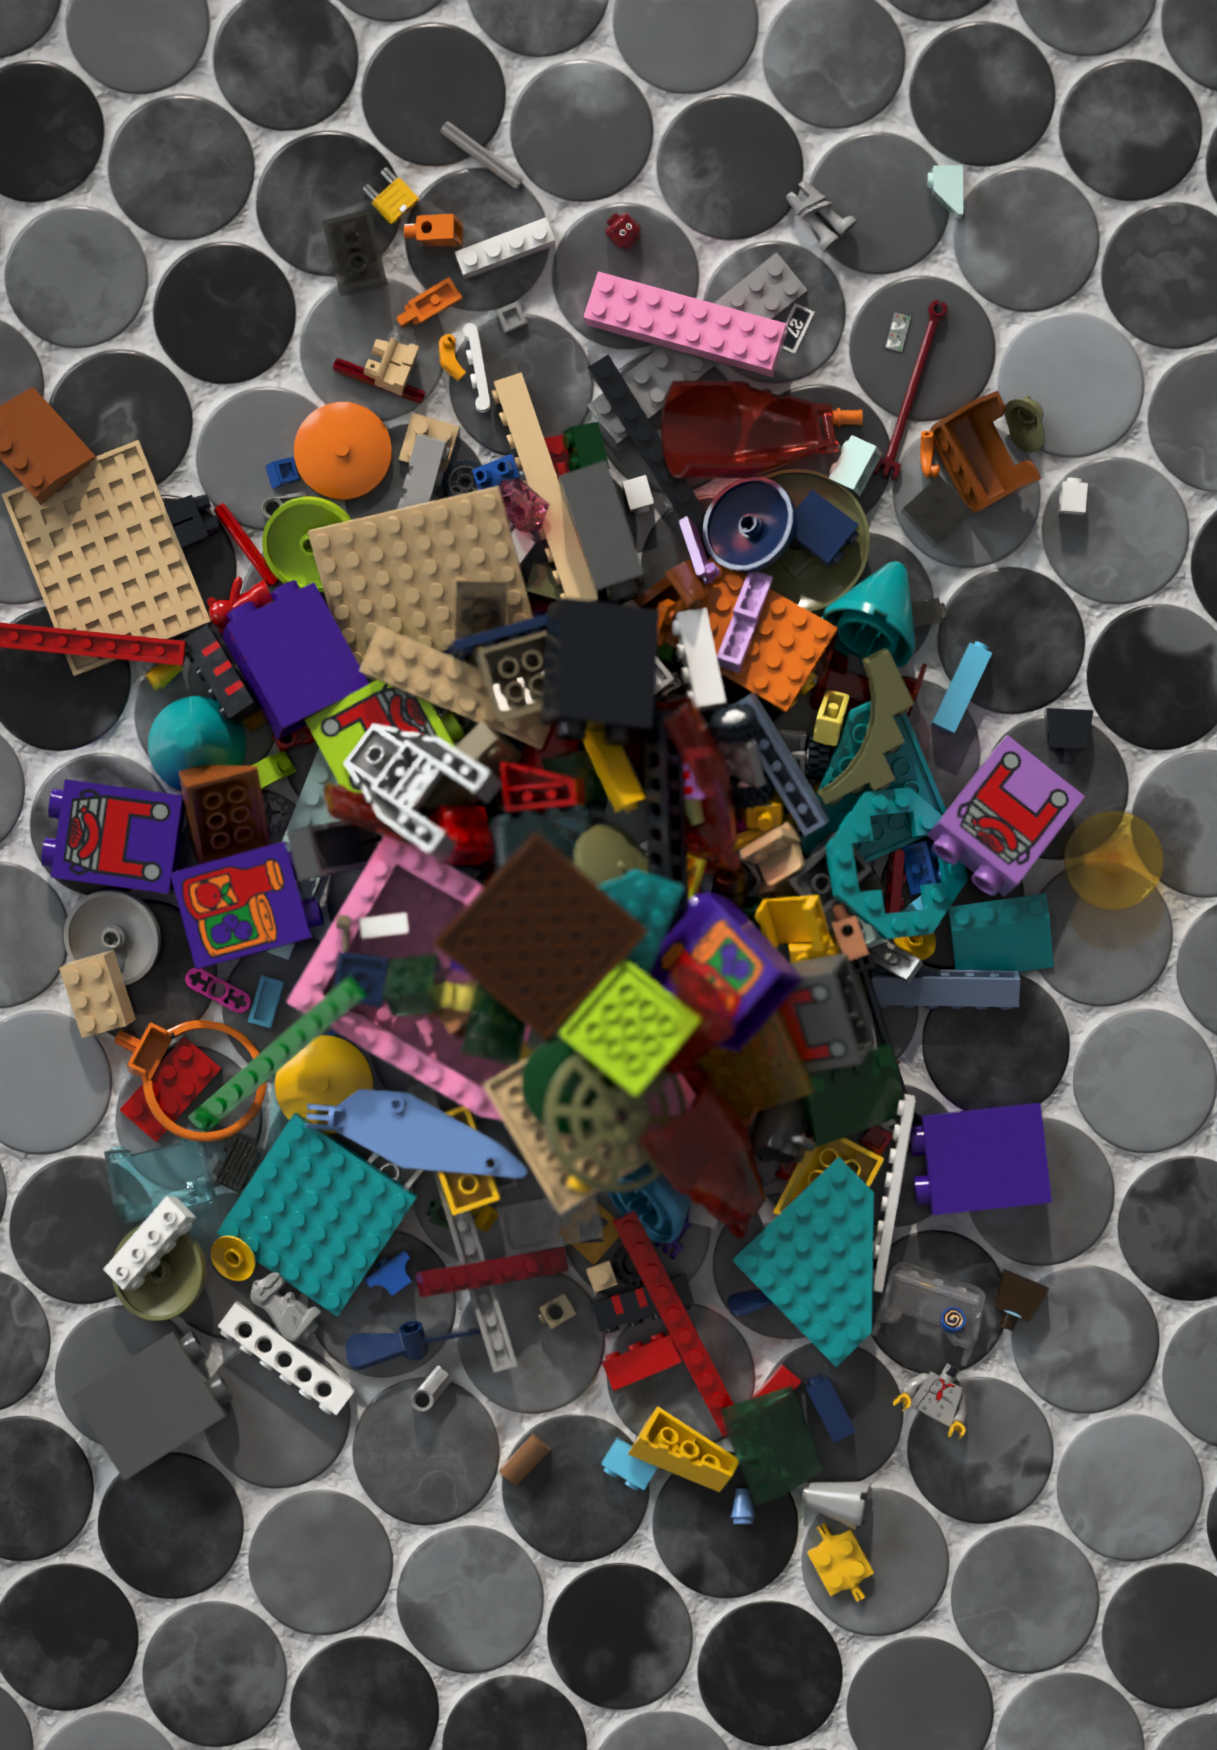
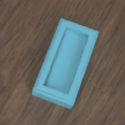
[247,975,285,1029]

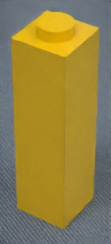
[582,731,645,813]

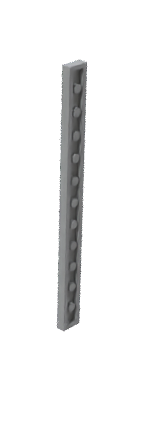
[407,1083,518,1373]

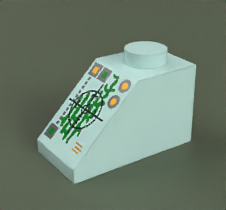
[927,165,963,219]

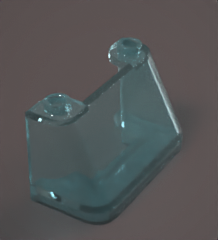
[104,1129,217,1222]

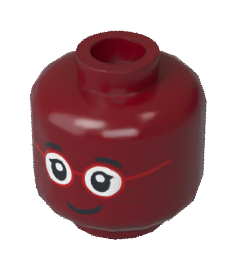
[605,212,641,249]

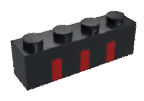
[183,625,260,725]
[591,1273,694,1334]

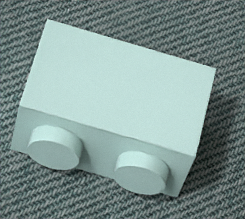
[829,435,883,497]

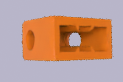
[404,214,463,247]

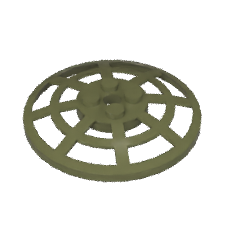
[545,1052,687,1192]

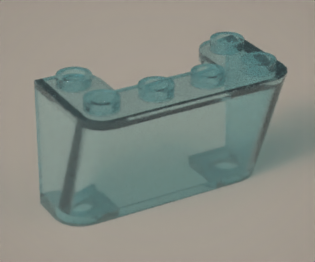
[488,804,592,875]

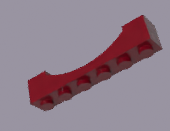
[415,1247,569,1297]

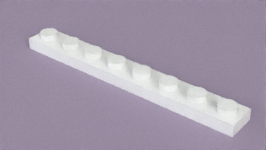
[872,1094,915,1292]

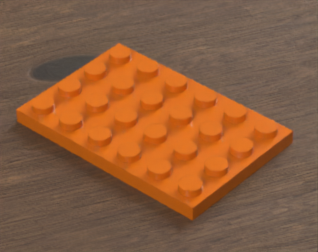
[664,557,838,713]

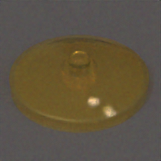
[1064,811,1163,910]

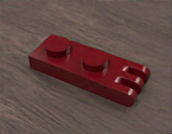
[884,849,906,914]

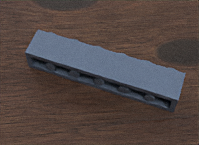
[732,692,830,836]
[870,969,1020,1010]

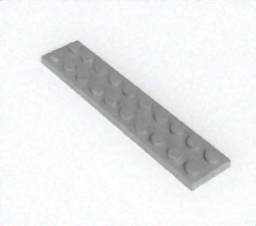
[587,252,807,445]

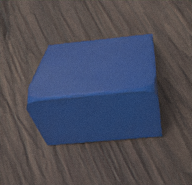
[265,457,301,489]

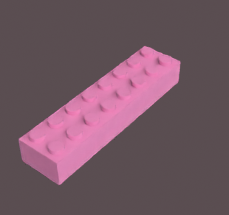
[584,272,788,377]

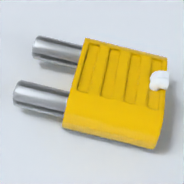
[363,168,420,225]

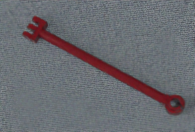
[873,300,948,481]

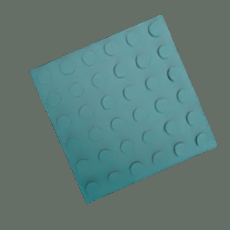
[216,1112,418,1317]

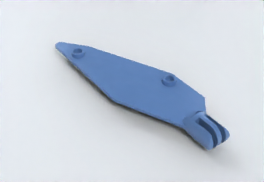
[306,1089,527,1178]

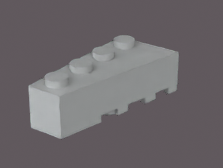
[397,434,450,509]

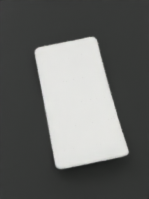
[360,913,409,938]

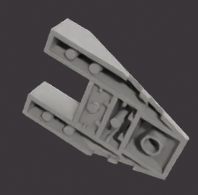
[343,723,502,864]

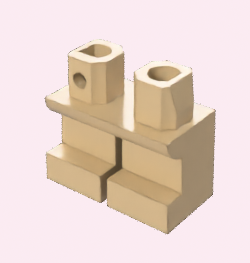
[364,337,419,396]

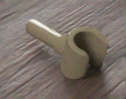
[335,915,351,951]

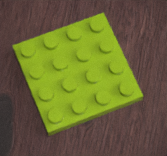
[559,958,702,1098]

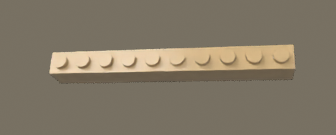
[491,372,599,602]

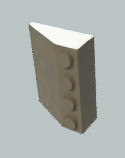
[474,631,546,722]

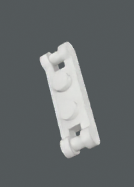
[463,323,491,413]

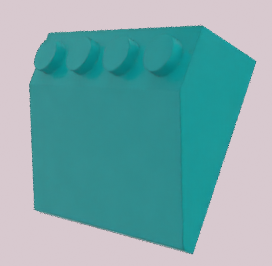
[947,894,1054,972]

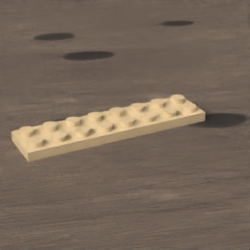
[359,625,551,750]

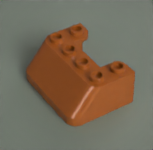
[930,391,1042,513]

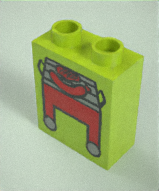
[305,680,466,812]

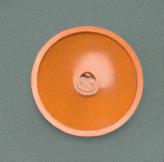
[294,402,392,501]

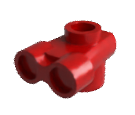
[272,725,316,752]

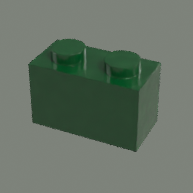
[562,422,610,472]

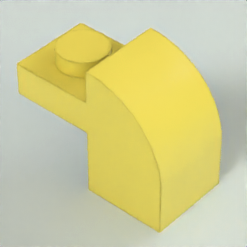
[435,981,492,1012]

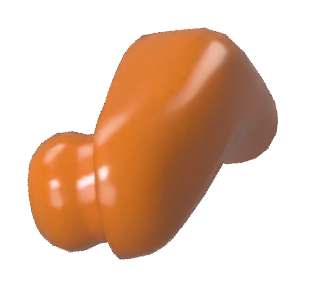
[920,431,940,479]

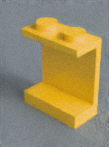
[755,895,831,951]

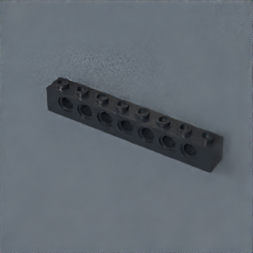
[644,709,688,911]

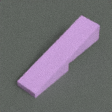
[717,571,773,673]

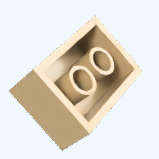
[59,950,136,1038]

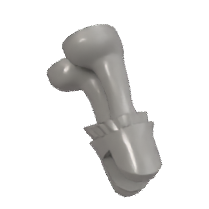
[786,180,857,252]

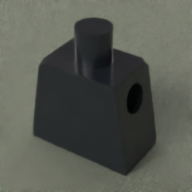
[1044,708,1093,764]

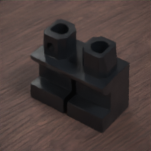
[164,494,220,550]

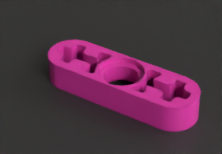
[185,968,252,1013]

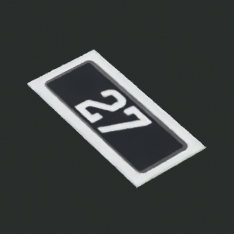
[783,303,815,354]

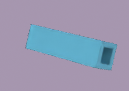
[931,641,992,734]

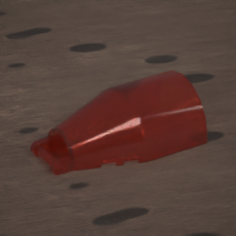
[661,381,840,478]
[624,697,740,874]
[638,1066,765,1238]

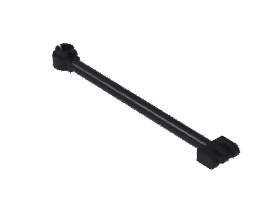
[849,950,921,1126]

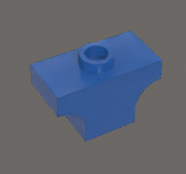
[365,1249,413,1296]

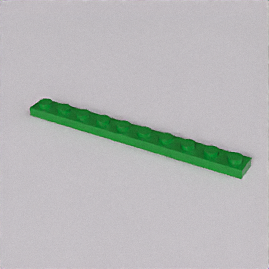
[188,976,366,1132]

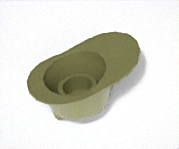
[1004,396,1045,452]

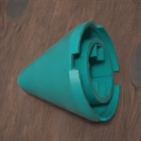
[822,561,916,669]
[148,696,247,792]

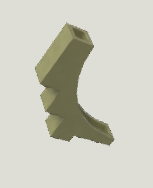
[816,649,914,805]

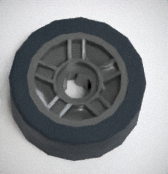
[442,459,481,498]

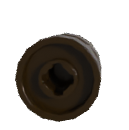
[713,865,748,910]

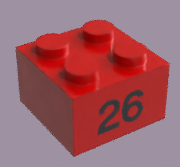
[427,805,495,865]

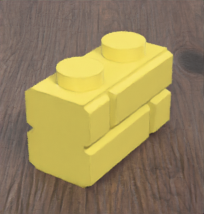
[813,690,850,746]

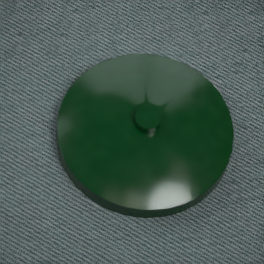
[522,1035,619,1134]

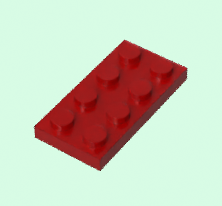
[120,1036,222,1142]

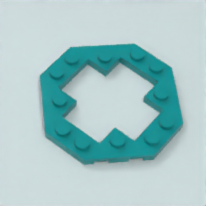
[826,787,968,940]

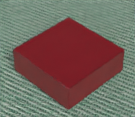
[860,1125,893,1156]

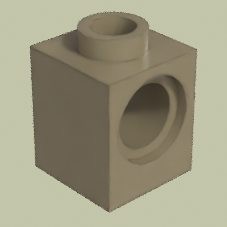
[537,1292,577,1329]

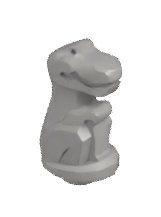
[251,1272,321,1343]

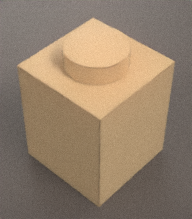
[586,1260,618,1293]

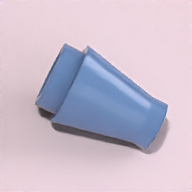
[731,1489,756,1524]

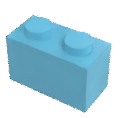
[602,1437,658,1491]

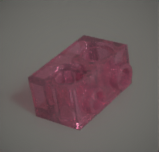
[500,479,550,532]

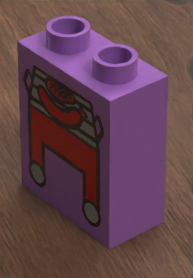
[927,735,1085,897]

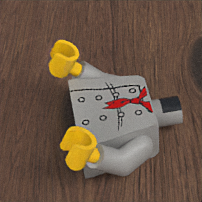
[893,1363,967,1440]

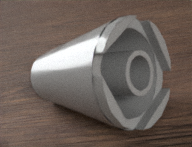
[802,1481,872,1531]

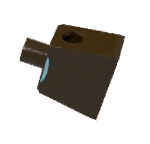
[995,1269,1049,1331]

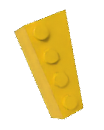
[628,1406,740,1492]

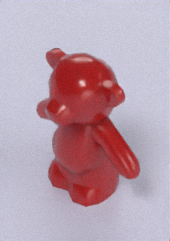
[207,577,273,633]

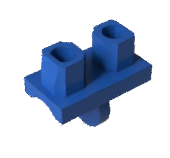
[472,454,521,490]

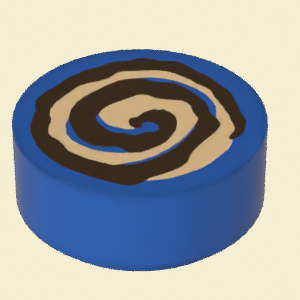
[940,1307,966,1333]

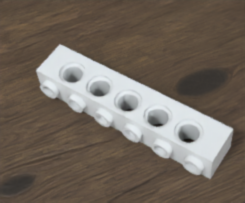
[218,1301,355,1415]

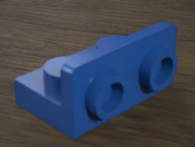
[899,840,941,895]

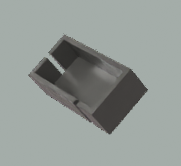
[287,816,381,881]

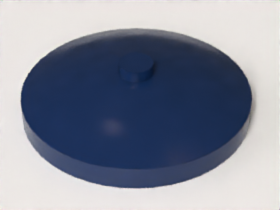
[703,476,797,573]

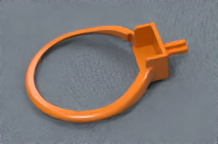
[113,1020,267,1142]

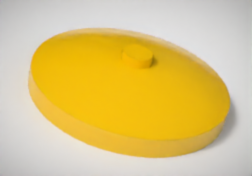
[275,1035,374,1134]

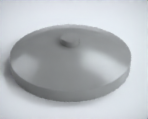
[64,889,161,985]

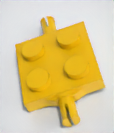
[807,1522,874,1602]

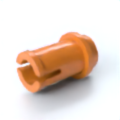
[832,408,863,427]

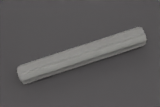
[440,122,523,189]

